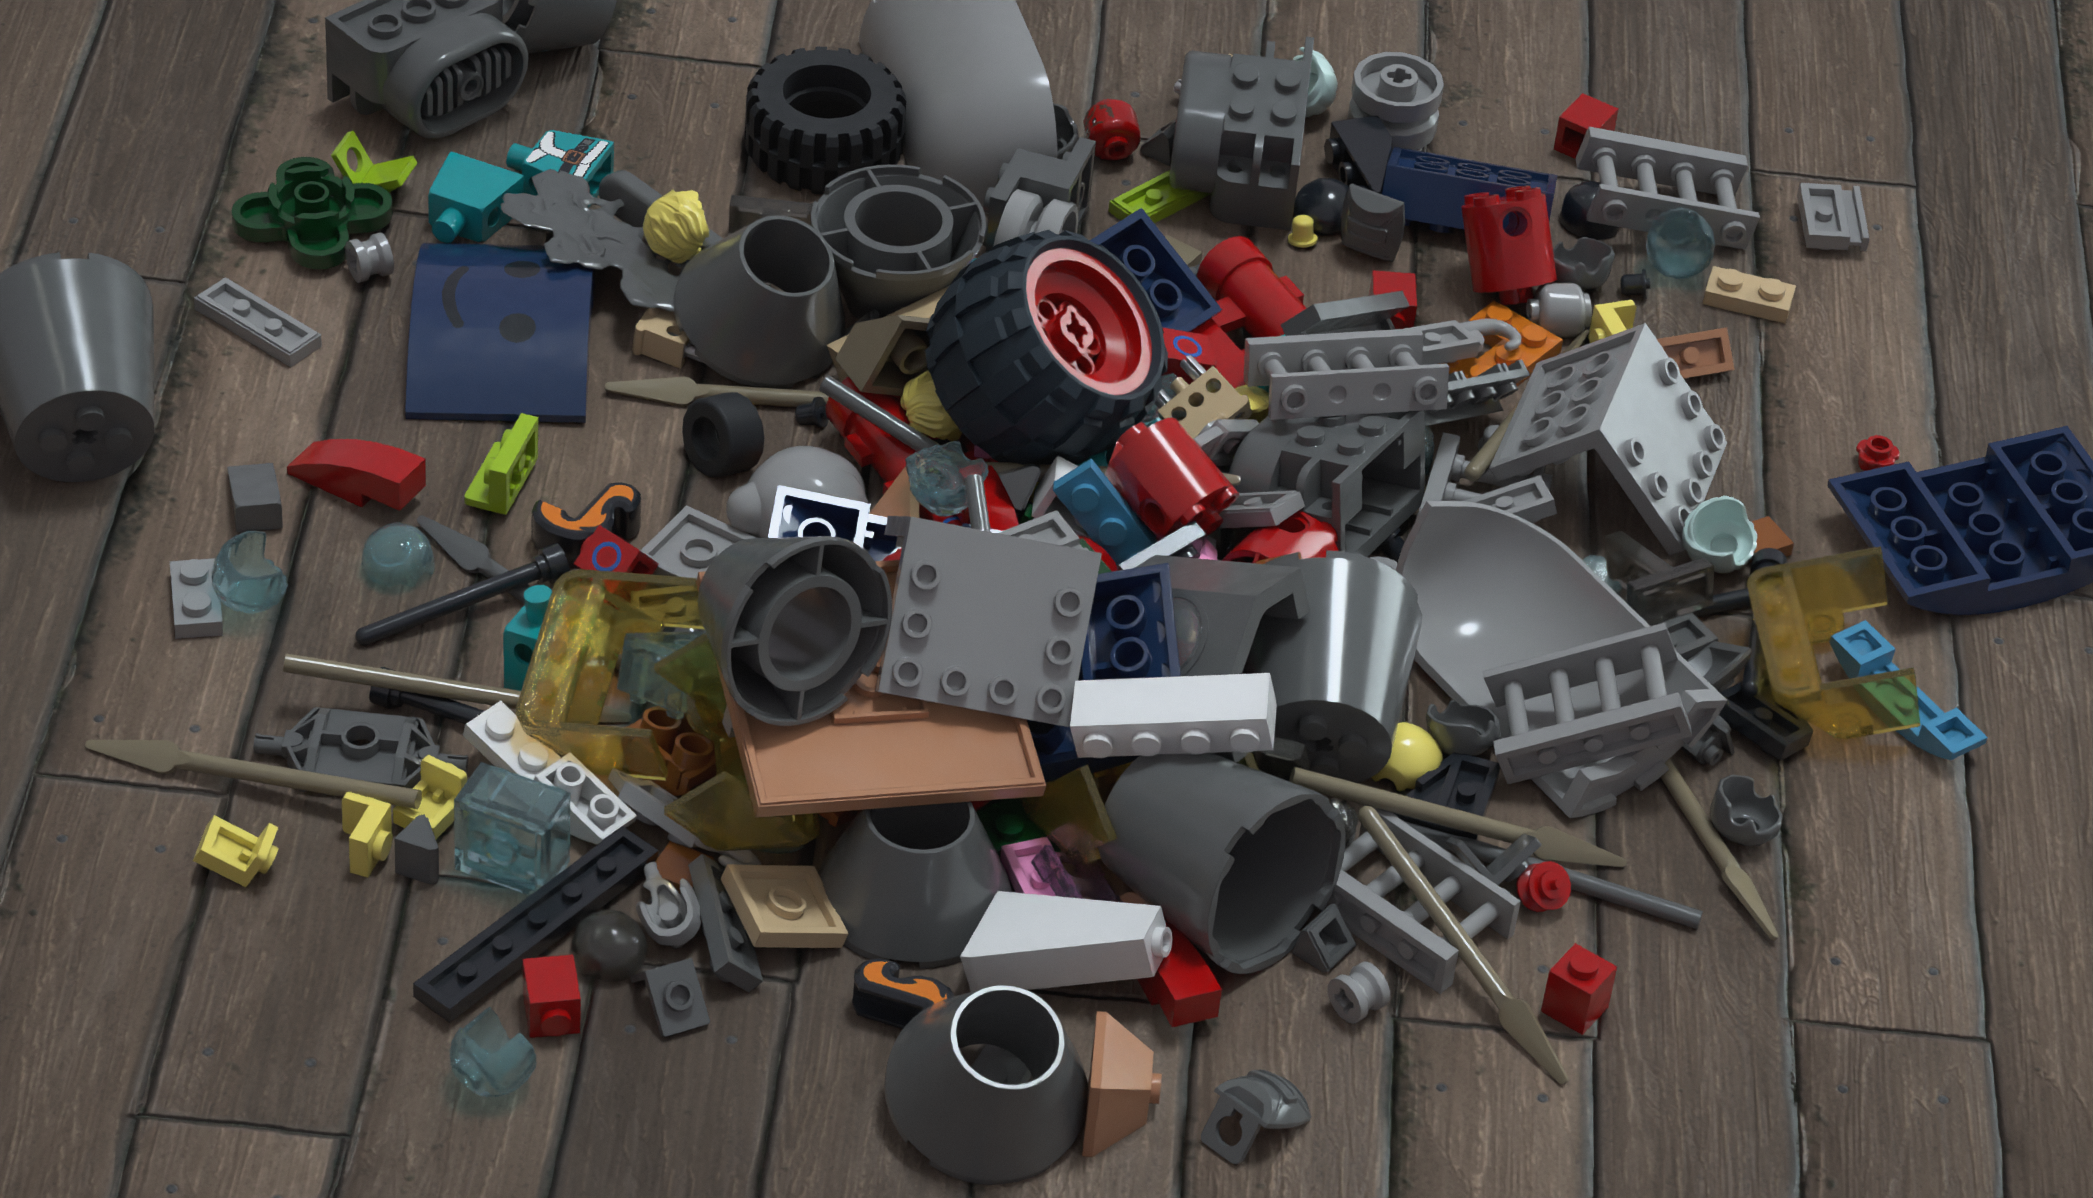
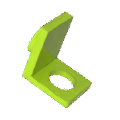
[331,131,417,192]

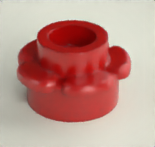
[1856,435,1900,471]

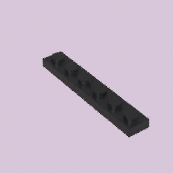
[413,826,659,1023]

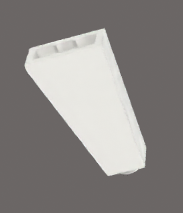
[960,891,1173,992]

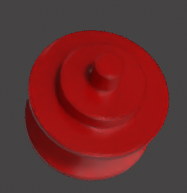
[1517,861,1571,912]

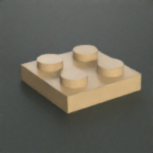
[721,864,849,948]

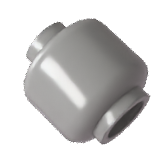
[1526,283,1592,339]

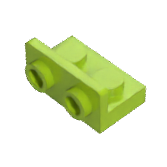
[464,413,538,515]

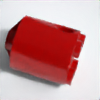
[1461,185,1557,305]
[1105,417,1240,541]
[1221,511,1338,563]

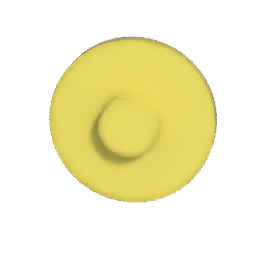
[1288,215,1318,248]

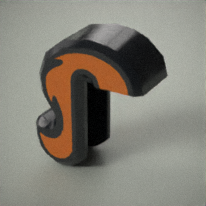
[531,482,641,567]
[852,959,954,1029]

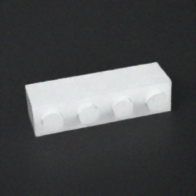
[1070,673,1277,758]

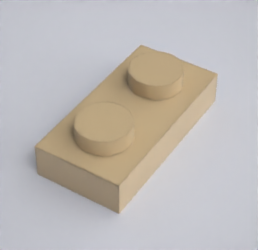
[1703,266,1796,324]

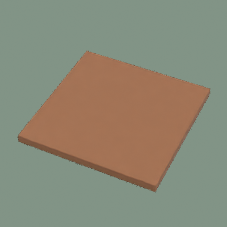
[696,560,1046,818]

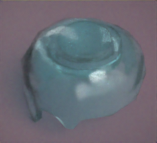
[361,522,435,587]

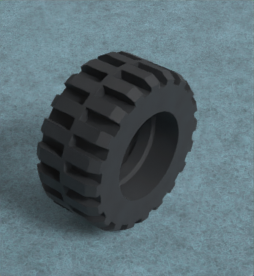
[745,47,907,194]

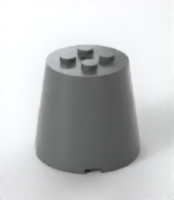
[0,252,155,482]
[1242,550,1422,783]
[1098,753,1346,974]

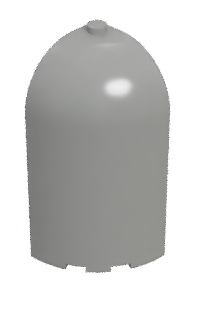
[859,0,1057,214]
[1396,501,1727,818]

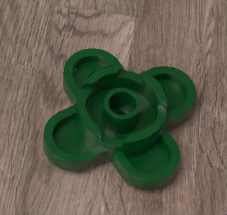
[232,157,392,269]

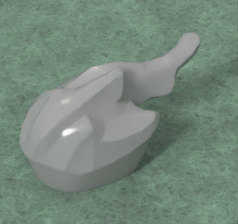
[636,862,701,949]

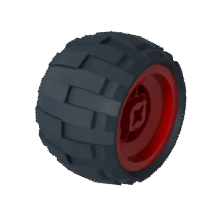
[925,230,1168,465]

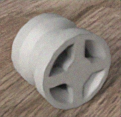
[345,232,394,283]
[1328,961,1390,1024]

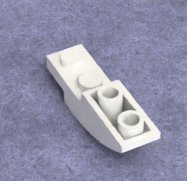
[463,701,637,845]

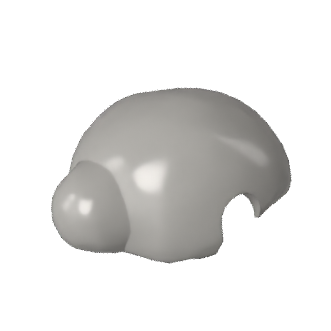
[726,446,870,538]

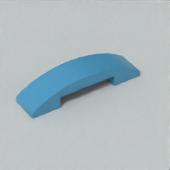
[1829,620,1988,760]

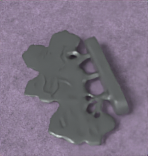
[501,169,723,312]

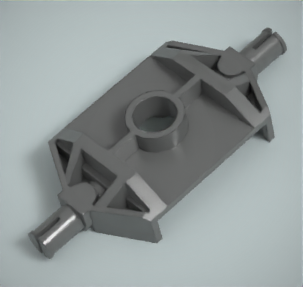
[253,707,469,792]

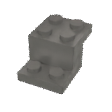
[983,137,1096,253]

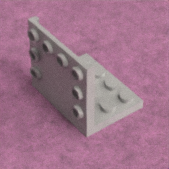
[1489,323,1727,555]
[875,516,1102,727]

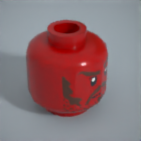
[1083,99,1141,161]

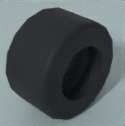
[682,392,765,477]

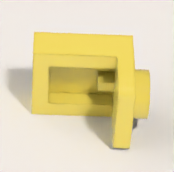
[1588,300,1637,343]
[393,755,467,839]
[342,792,393,878]
[193,815,279,887]

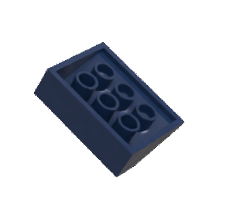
[1382,146,1558,233]
[1090,208,1222,332]

